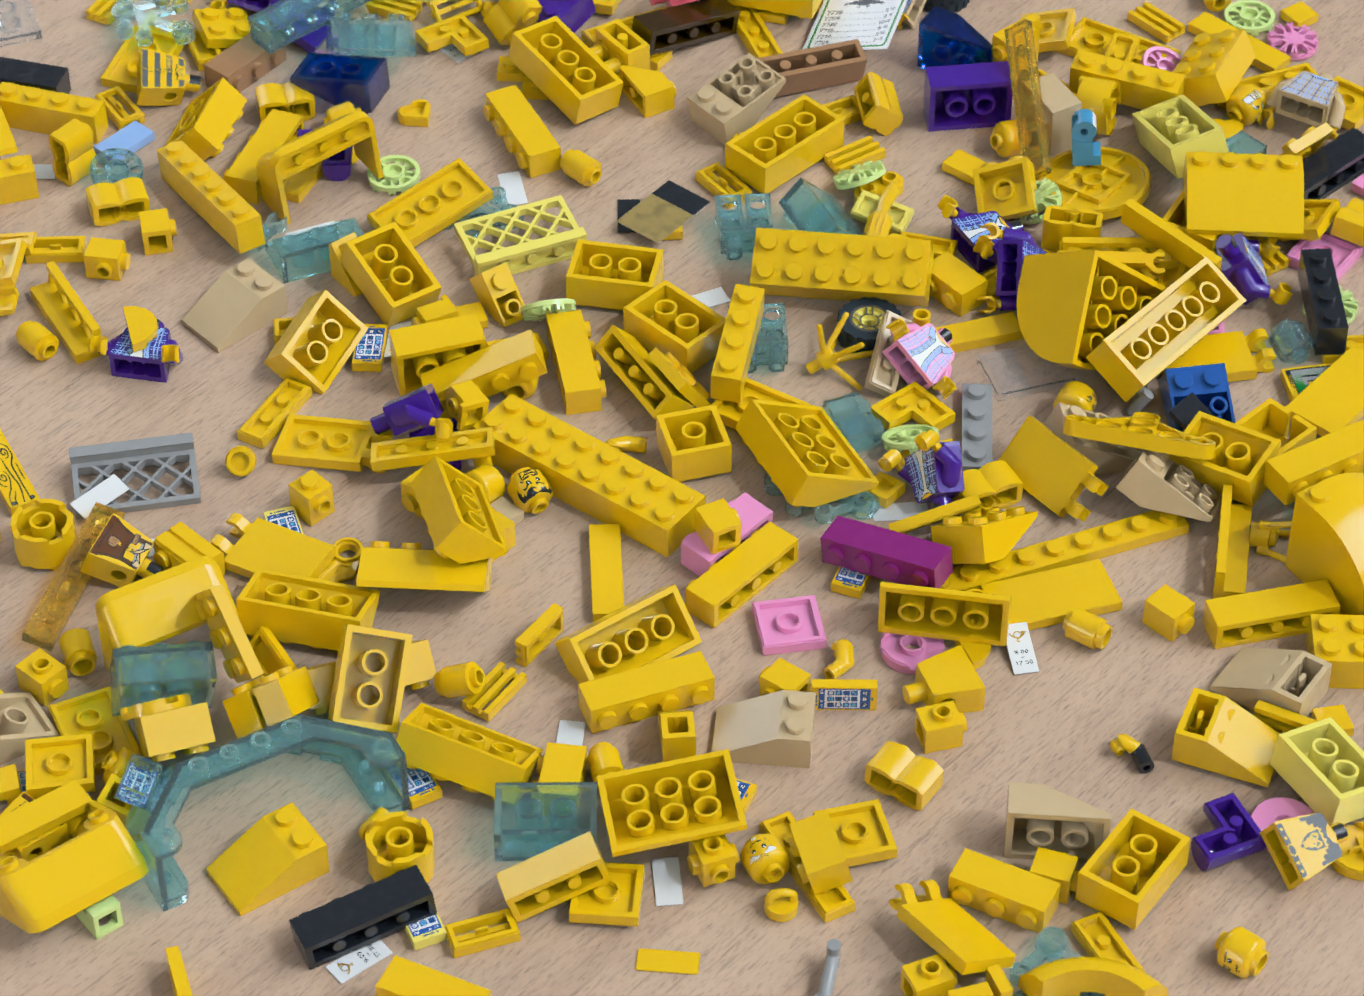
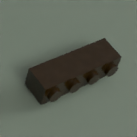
[632,0,740,55]

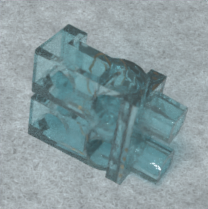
[715,193,773,260]
[728,303,788,373]

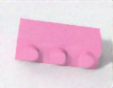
[681,492,773,577]

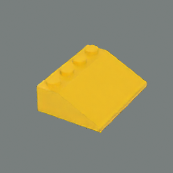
[1183,151,1304,238]
[735,399,879,507]
[596,749,748,857]

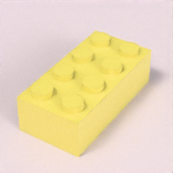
[1132,94,1229,179]

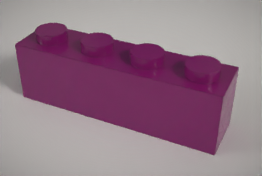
[820,515,953,588]

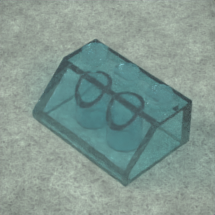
[326,12,416,57]
[778,177,864,235]
[265,218,364,284]
[110,640,217,716]
[494,782,598,861]

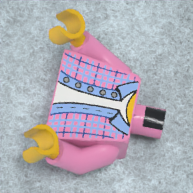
[882,318,957,400]

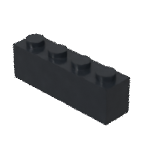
[0,57,71,94]
[1303,128,1364,200]
[1298,248,1348,355]
[289,865,437,970]

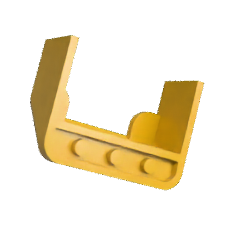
[257,111,384,225]
[95,556,240,698]
[0,800,149,933]

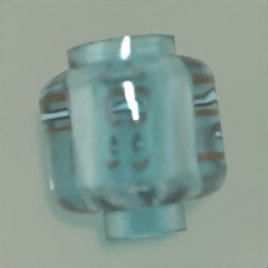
[1269,319,1314,364]

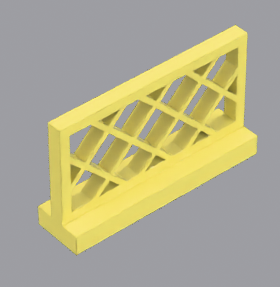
[454,195,587,276]

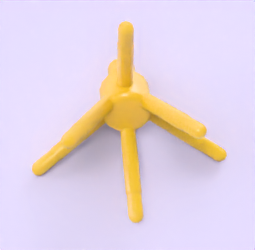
[805,312,873,391]

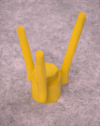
[1249,520,1292,563]

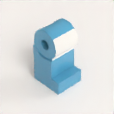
[1072,109,1101,166]

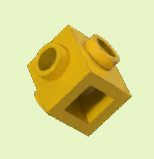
[687,834,739,887]

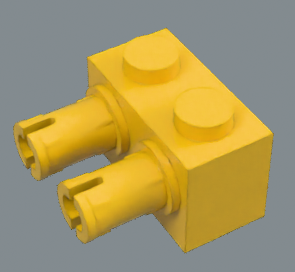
[589,18,650,74]

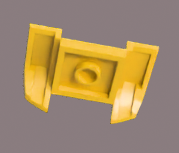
[0,231,37,316]

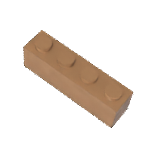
[757,39,867,97]

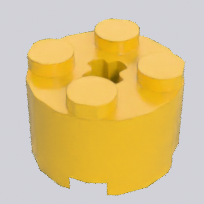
[1073,76,1121,136]
[10,499,78,571]
[365,811,436,883]

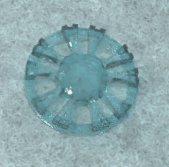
[90,148,144,184]

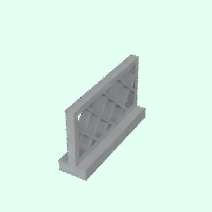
[69,433,201,519]

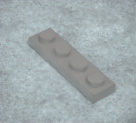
[961,383,992,471]

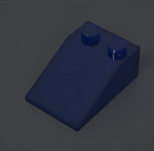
[917,6,994,69]
[290,52,390,114]

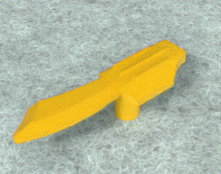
[863,181,900,237]

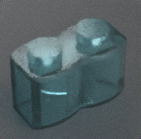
[823,392,884,453]

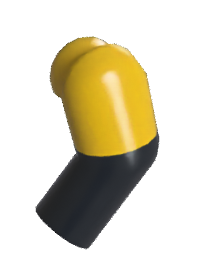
[1110,733,1155,774]

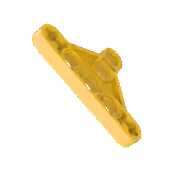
[1063,412,1216,460]

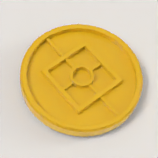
[1037,147,1151,220]

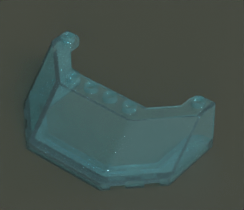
[127,714,410,912]

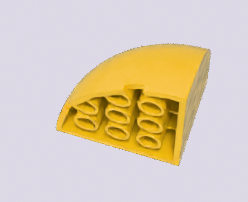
[1017,249,1168,370]
[1285,472,1364,615]

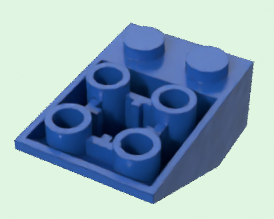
[1159,363,1236,432]

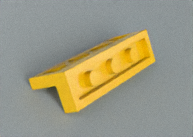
[1058,237,1178,268]
[29,261,102,364]
[1212,484,1252,599]

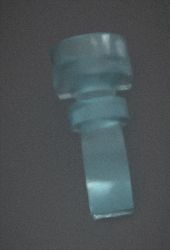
[249,212,288,254]

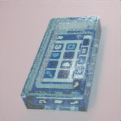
[114,754,163,810]

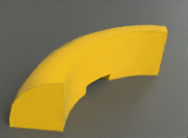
[1018,957,1169,996]

